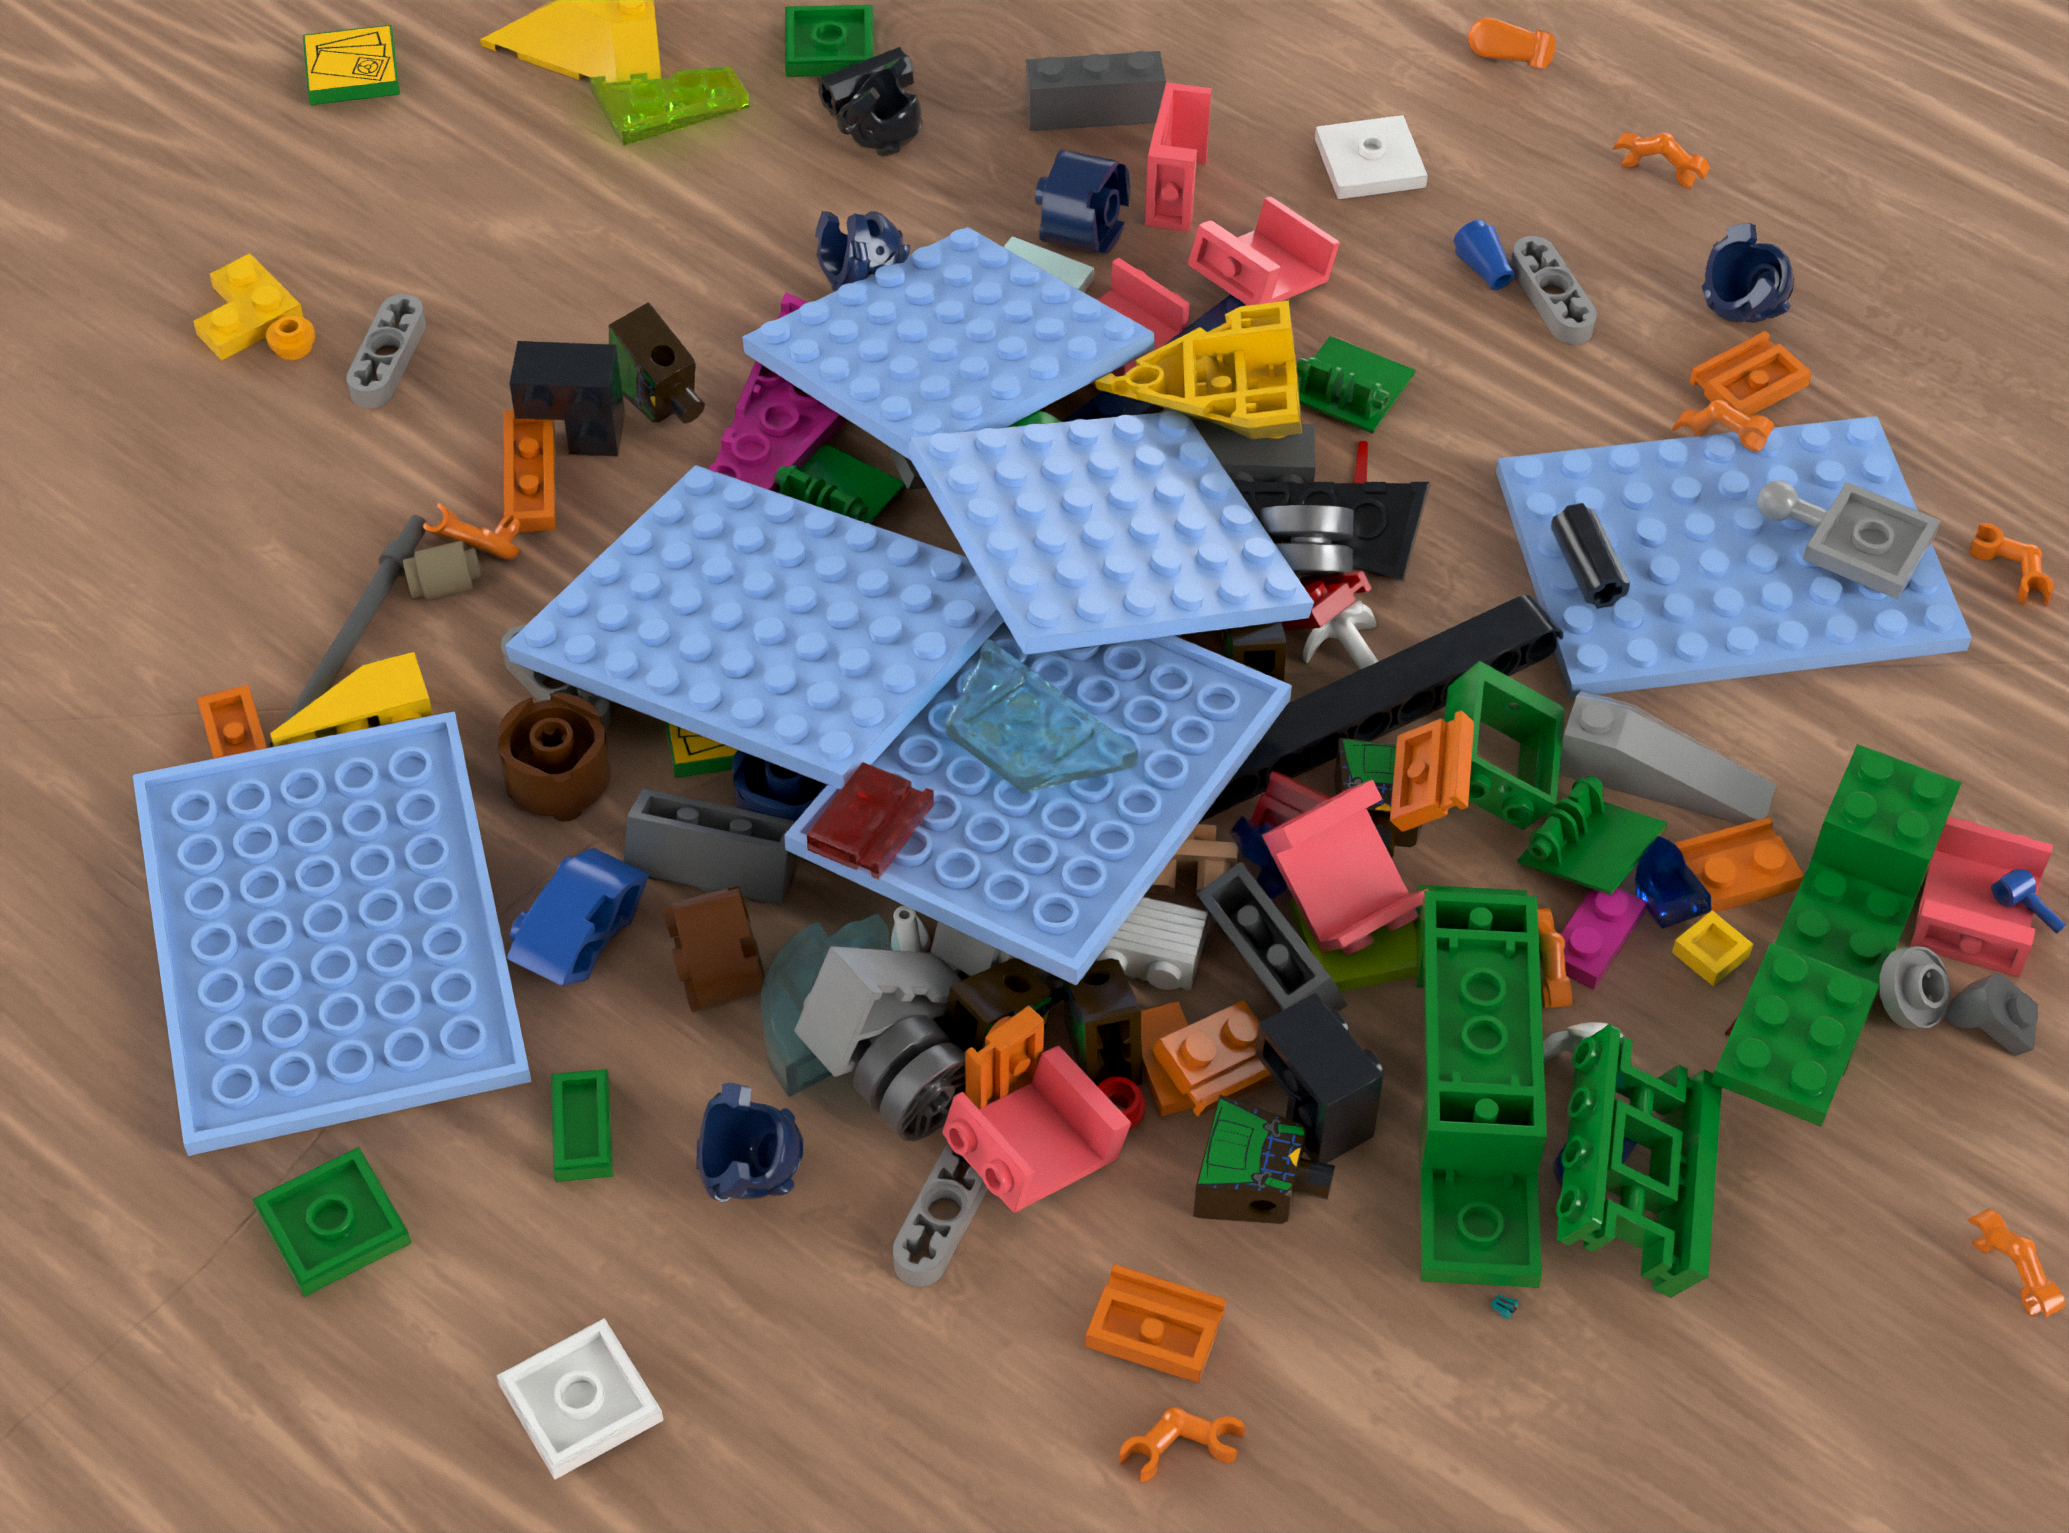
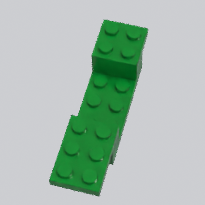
[1711,744,1962,1127]
[1415,885,1547,1288]

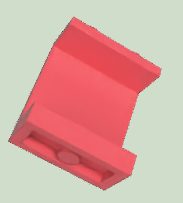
[1144,82,1212,232]
[1187,196,1340,306]
[1091,257,1190,391]
[1262,780,1429,956]
[1909,816,2053,977]
[942,1045,1131,1213]

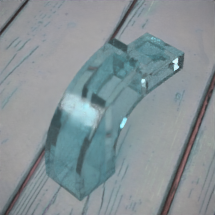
[760,913,890,1097]

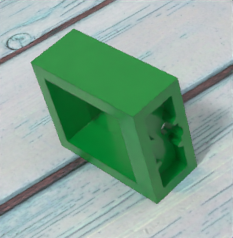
[1444,661,1565,830]

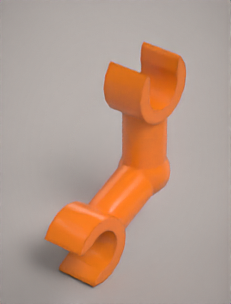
[1612,132,1710,189]
[1672,400,1775,452]
[1969,523,2054,606]
[1538,907,1573,1008]
[1968,1208,2065,1318]
[1119,1407,1246,1483]

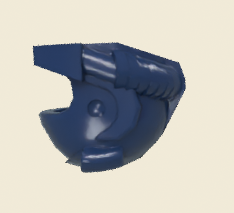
[815,211,910,292]
[1702,223,1794,323]
[696,1083,803,1202]

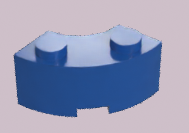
[506,848,649,986]

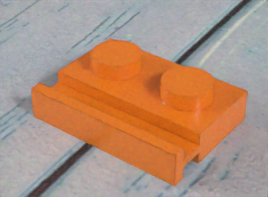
[1689,331,1812,417]
[1390,710,1474,832]
[1669,817,1804,916]
[1152,1000,1275,1117]
[965,1005,1044,1109]
[1085,1264,1227,1383]

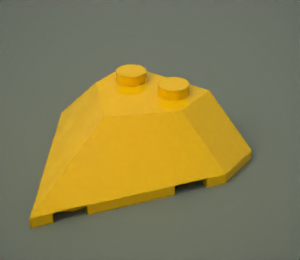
[480,0,663,94]
[1095,300,1302,440]

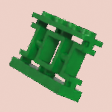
[1556,1024,1722,1298]

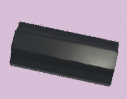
[817,47,914,116]
[1551,503,1630,609]

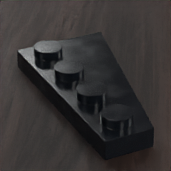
[1233,482,1430,582]

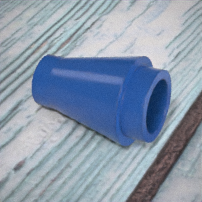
[1453,220,1515,290]

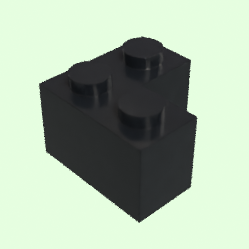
[509,341,625,456]
[1255,993,1384,1163]

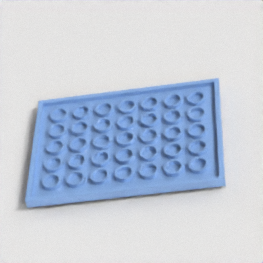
[1496,416,1972,698]
[505,465,1004,791]
[784,621,1292,986]
[133,711,532,1156]

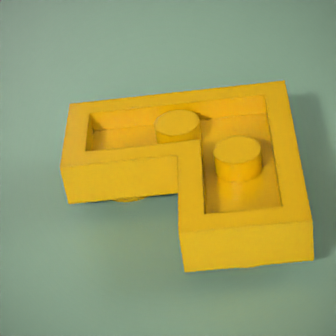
[193,253,304,361]

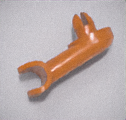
[1468,17,1555,69]
[423,502,522,561]

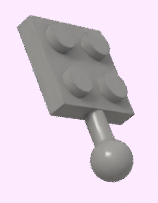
[1757,481,1941,600]

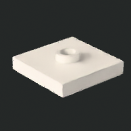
[1315,115,1428,199]
[496,1318,664,1480]

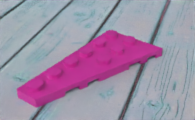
[709,292,848,492]

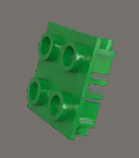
[1296,336,1416,434]
[774,443,906,524]
[1517,776,1667,896]

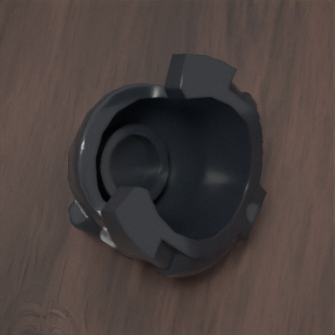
[837,57,923,157]

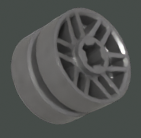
[1260,505,1353,578]
[853,1015,966,1141]

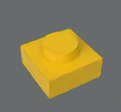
[1672,911,1754,987]

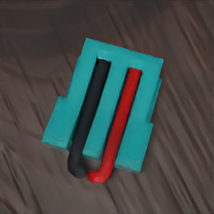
[1491,1294,1518,1319]

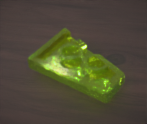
[589,67,749,146]

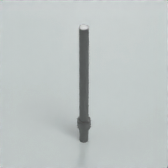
[270,515,428,747]

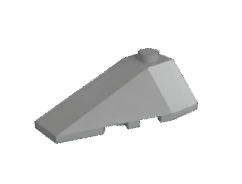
[1559,690,1776,825]

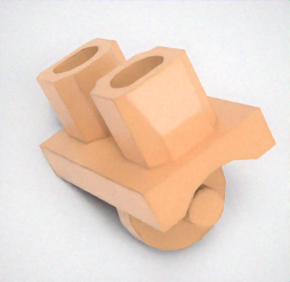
[1147,824,1238,895]

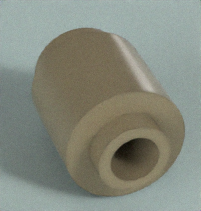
[403,540,482,601]

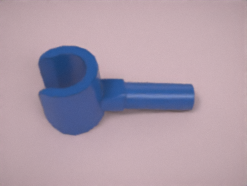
[1991,869,2066,934]

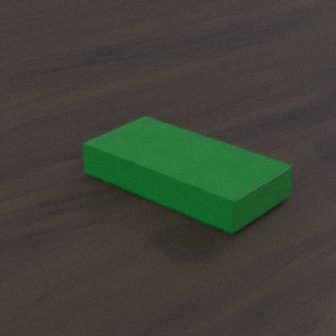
[551,1069,614,1182]

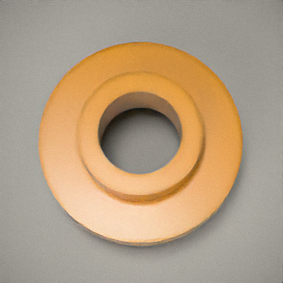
[266,316,316,360]

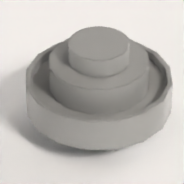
[1879,946,1951,1030]

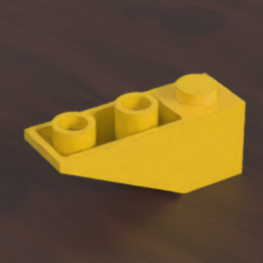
[270,652,433,747]

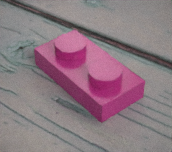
[1560,887,1647,990]

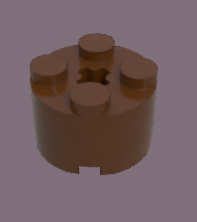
[498,693,611,822]
[662,886,768,1013]

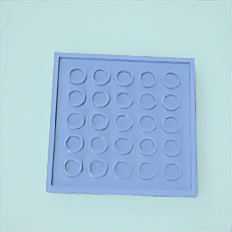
[742,227,1155,460]
[907,410,1314,655]

